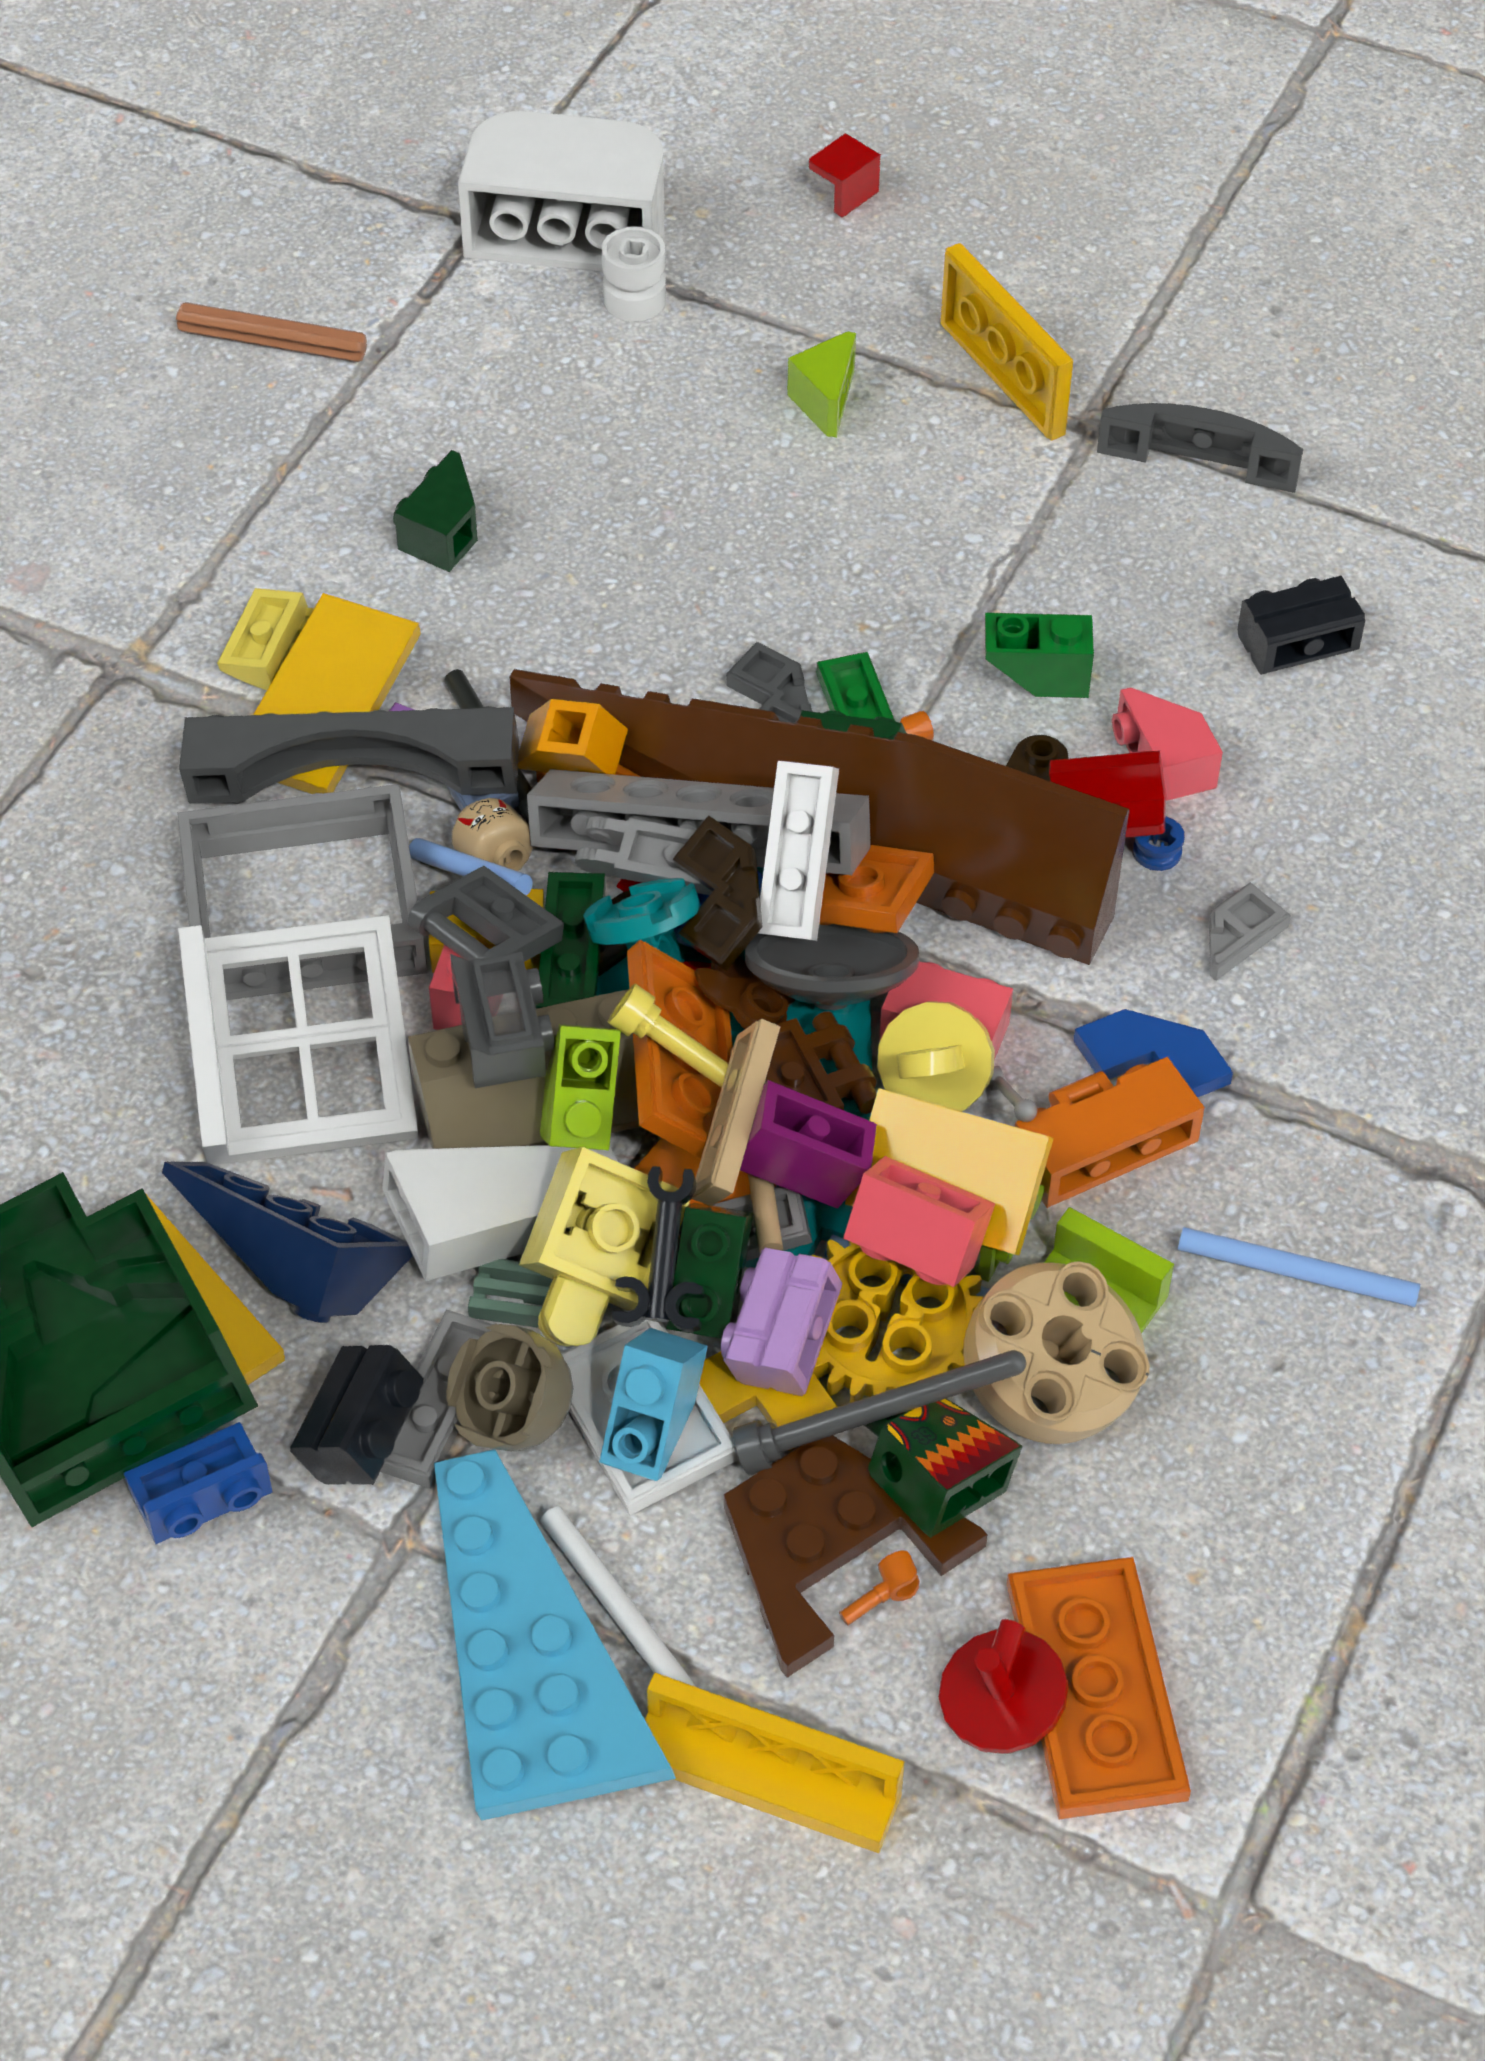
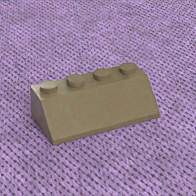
[408,989,641,1149]

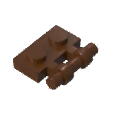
[764,1011,877,1114]

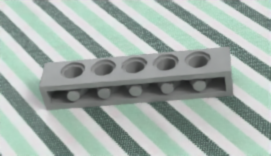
[527,769,870,875]

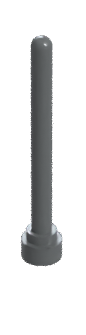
[733,1350,1026,1476]

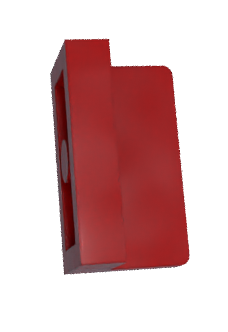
[1049,751,1166,837]

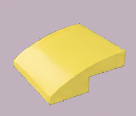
[217,588,314,690]

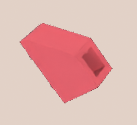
[1112,687,1223,801]

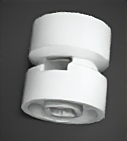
[602,227,666,321]

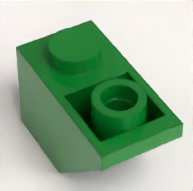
[985,613,1094,698]

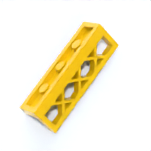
[645,1672,905,1854]

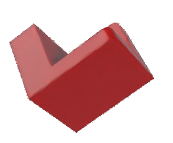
[809,133,881,217]

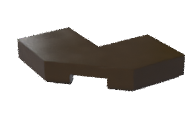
[673,815,763,971]

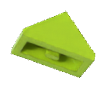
[787,331,856,438]

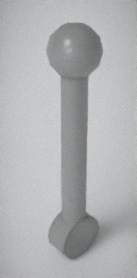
[989,1066,1038,1122]

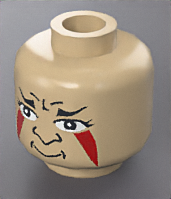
[452,798,533,871]

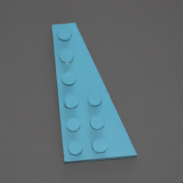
[434,1449,676,1821]

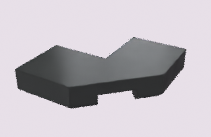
[726,642,813,723]

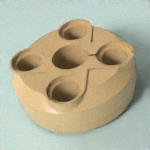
[964,1261,1150,1444]

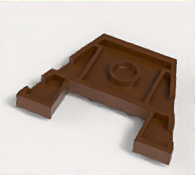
[724,1435,988,1678]

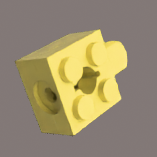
[519,1147,690,1347]

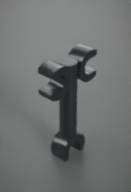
[612,1166,705,1333]

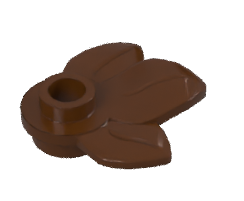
[695,956,795,1029]

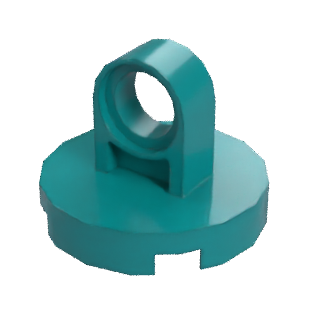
[583,878,701,962]

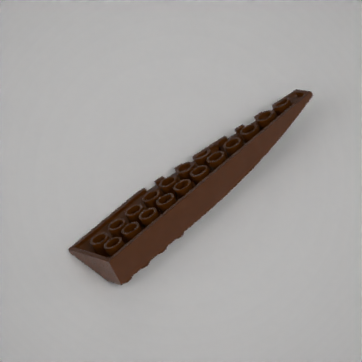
[509,669,1129,965]

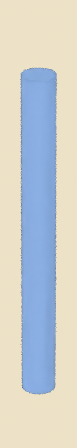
[1178,1227,1421,1307]

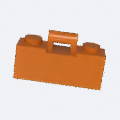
[1015,1056,1205,1208]

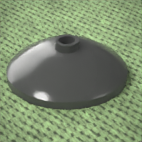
[745,924,919,1010]

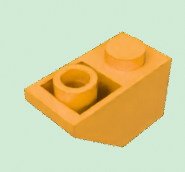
[518,699,628,775]

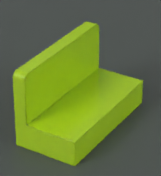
[1044,1207,1174,1334]

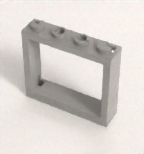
[177,784,427,1000]

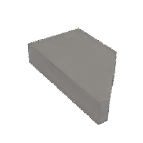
[1209,882,1291,981]

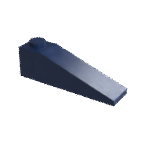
[162,1161,413,1323]

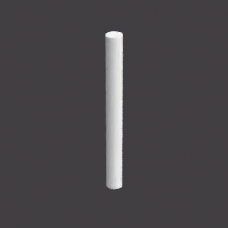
[540,1506,697,1687]

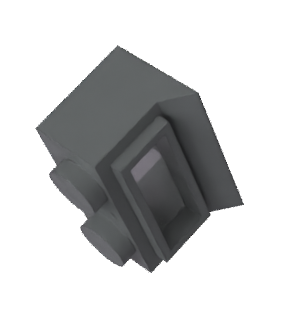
[450,952,555,1088]

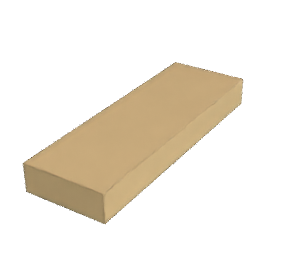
[692,1019,781,1206]

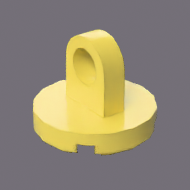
[877,1001,995,1112]

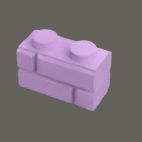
[721,1248,842,1396]

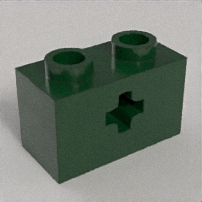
[666,1203,753,1339]

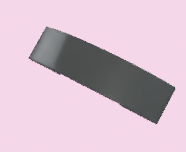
[1097,403,1303,493]

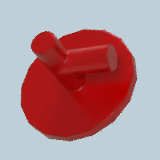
[939,1619,1069,1754]

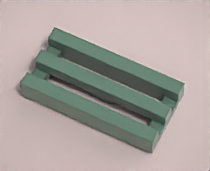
[468,1259,553,1328]

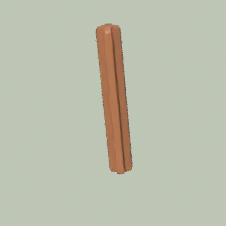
[176,302,367,362]

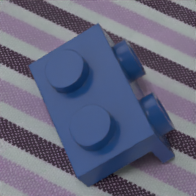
[123,1422,273,1544]

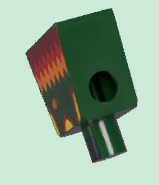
[864,1398,1023,1538]

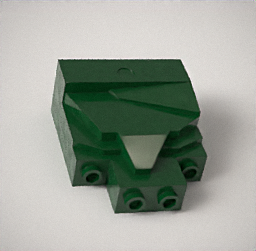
[0,1172,258,1527]

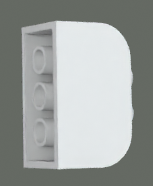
[458,111,664,272]

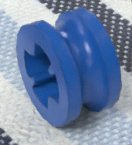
[1133,816,1185,871]

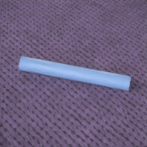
[409,838,533,895]

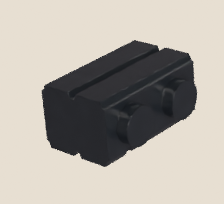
[1237,575,1365,675]
[290,1345,424,1485]

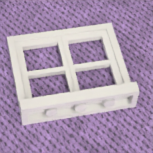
[178,915,419,1165]

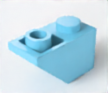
[599,1328,708,1481]

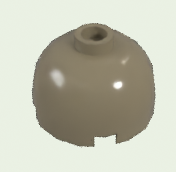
[446,1324,573,1451]

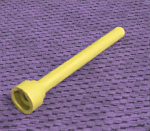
[608,983,729,1088]

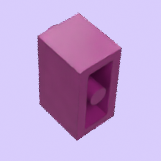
[740,1080,877,1209]

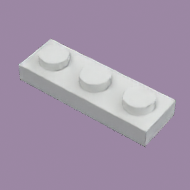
[758,761,839,941]

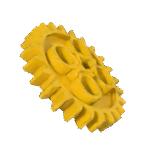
[812,1239,983,1403]

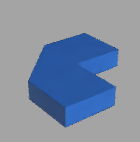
[1073,1009,1233,1097]

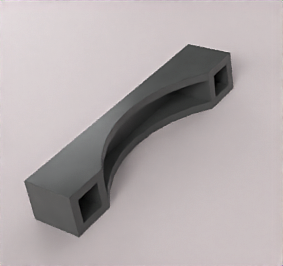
[179,706,519,803]

